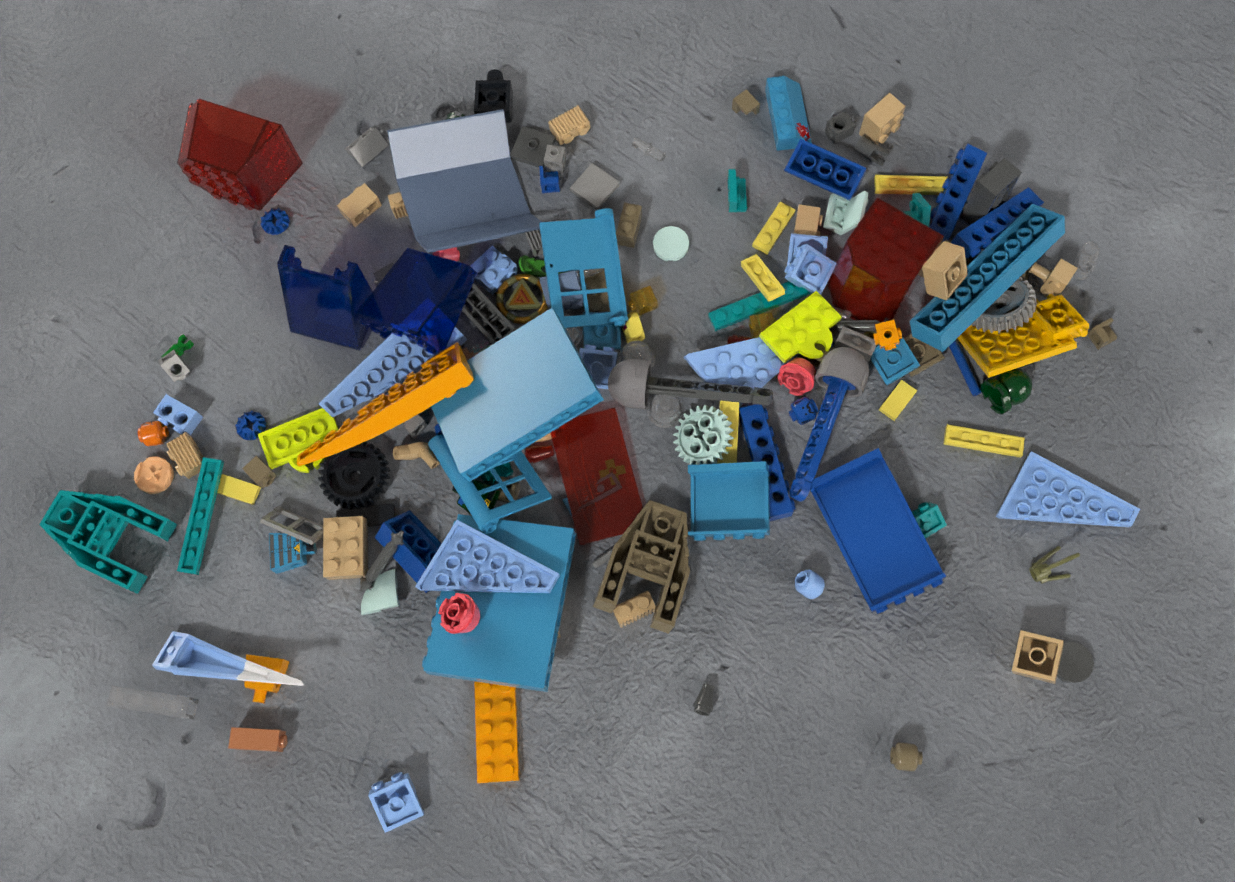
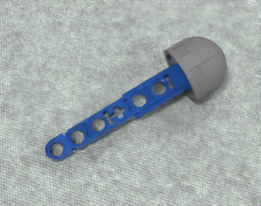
[789,347,869,502]

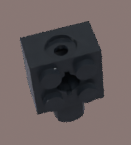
[474,69,513,123]

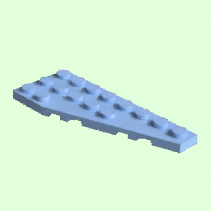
[318,299,468,417]

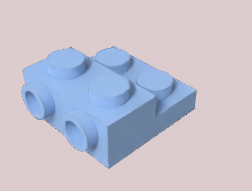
[784,244,837,295]
[466,246,518,295]
[579,344,618,389]
[368,772,424,833]

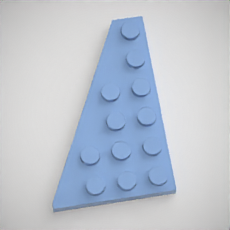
[683,337,800,407]
[996,451,1140,527]
[415,520,560,593]

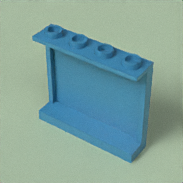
[688,461,770,541]

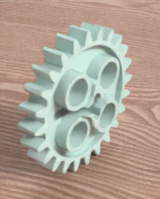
[673,405,734,465]

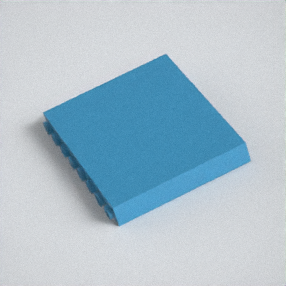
[431,308,604,482]
[422,514,576,692]

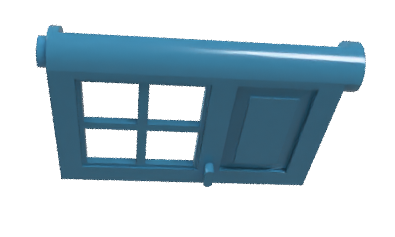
[539,208,629,328]
[428,434,552,533]

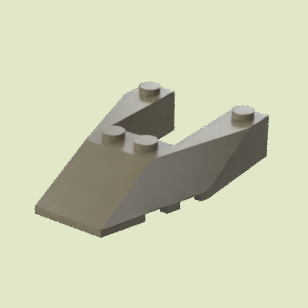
[593,500,690,634]

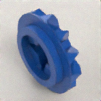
[261,208,290,235]
[235,410,266,440]

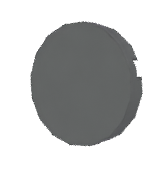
[1057,641,1094,683]

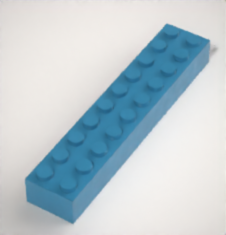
[910,204,1065,352]

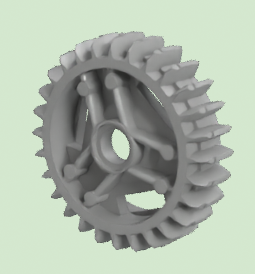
[971,277,1037,334]

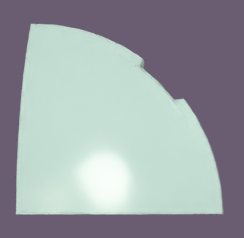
[361,569,399,615]

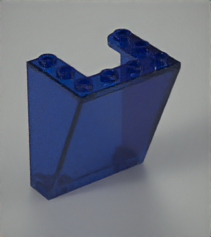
[277,245,378,351]
[355,248,477,355]

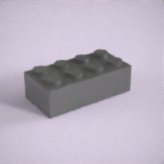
[961,158,1022,225]

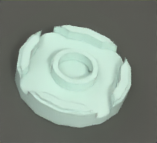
[653,226,689,261]

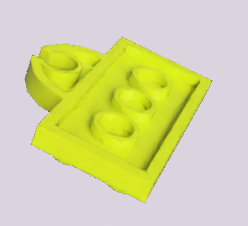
[759,291,842,363]
[258,408,339,473]

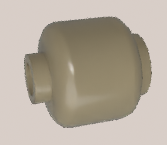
[890,742,923,772]

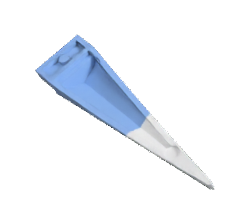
[152,631,304,686]

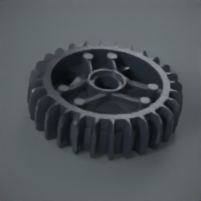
[318,441,390,510]

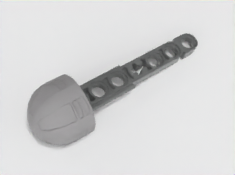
[608,359,773,410]

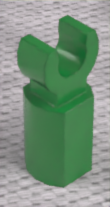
[161,334,194,357]

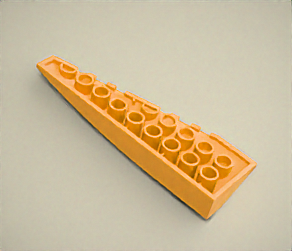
[297,342,474,466]

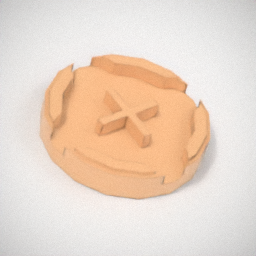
[134,456,174,494]

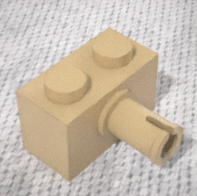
[1029,259,1078,298]

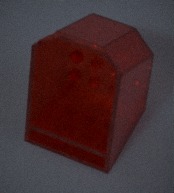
[177,99,302,211]
[828,197,944,322]

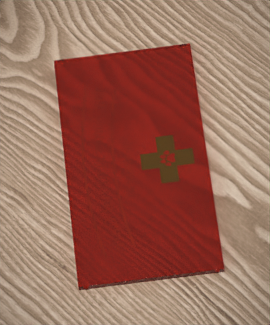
[550,408,643,545]

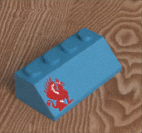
[765,76,812,151]

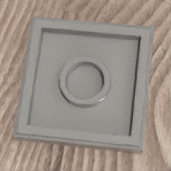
[570,163,620,210]

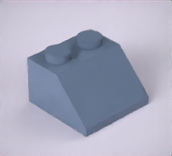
[539,271,587,312]

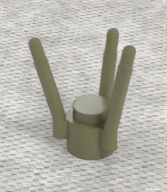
[1029,546,1080,584]

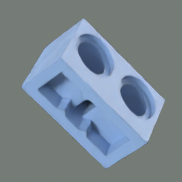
[153,394,203,436]

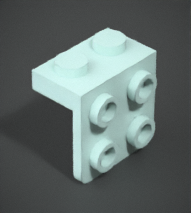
[823,191,868,235]

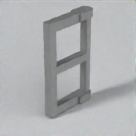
[260,506,323,545]

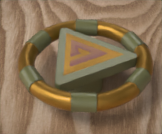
[496,274,548,324]

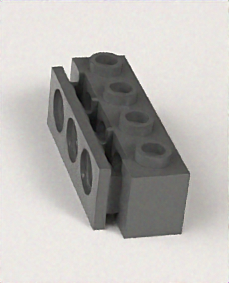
[453,279,516,345]

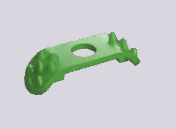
[519,255,570,277]

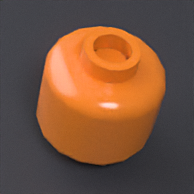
[138,420,169,446]

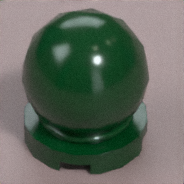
[980,368,1033,415]

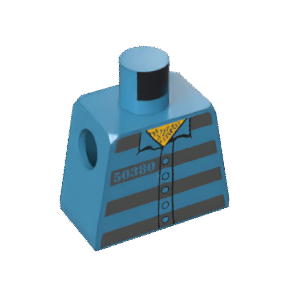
[269,533,317,574]

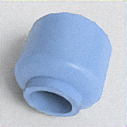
[795,569,825,599]

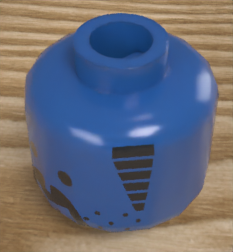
[788,397,819,425]

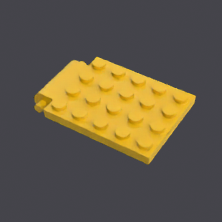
[957,294,1089,378]

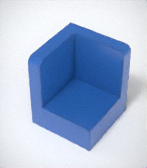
[539,166,560,193]

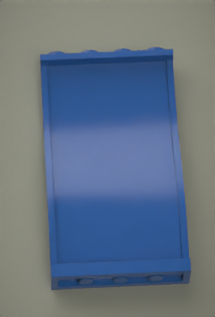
[810,448,946,614]

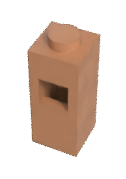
[228,727,287,752]

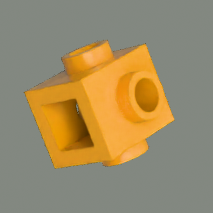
[873,320,902,351]

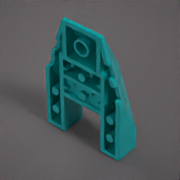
[39,490,178,594]

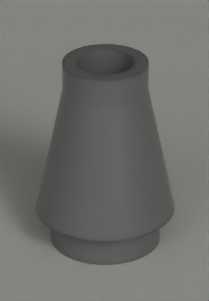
[693,683,715,716]

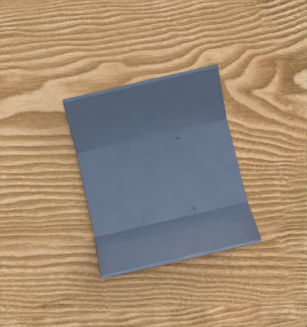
[387,109,541,253]

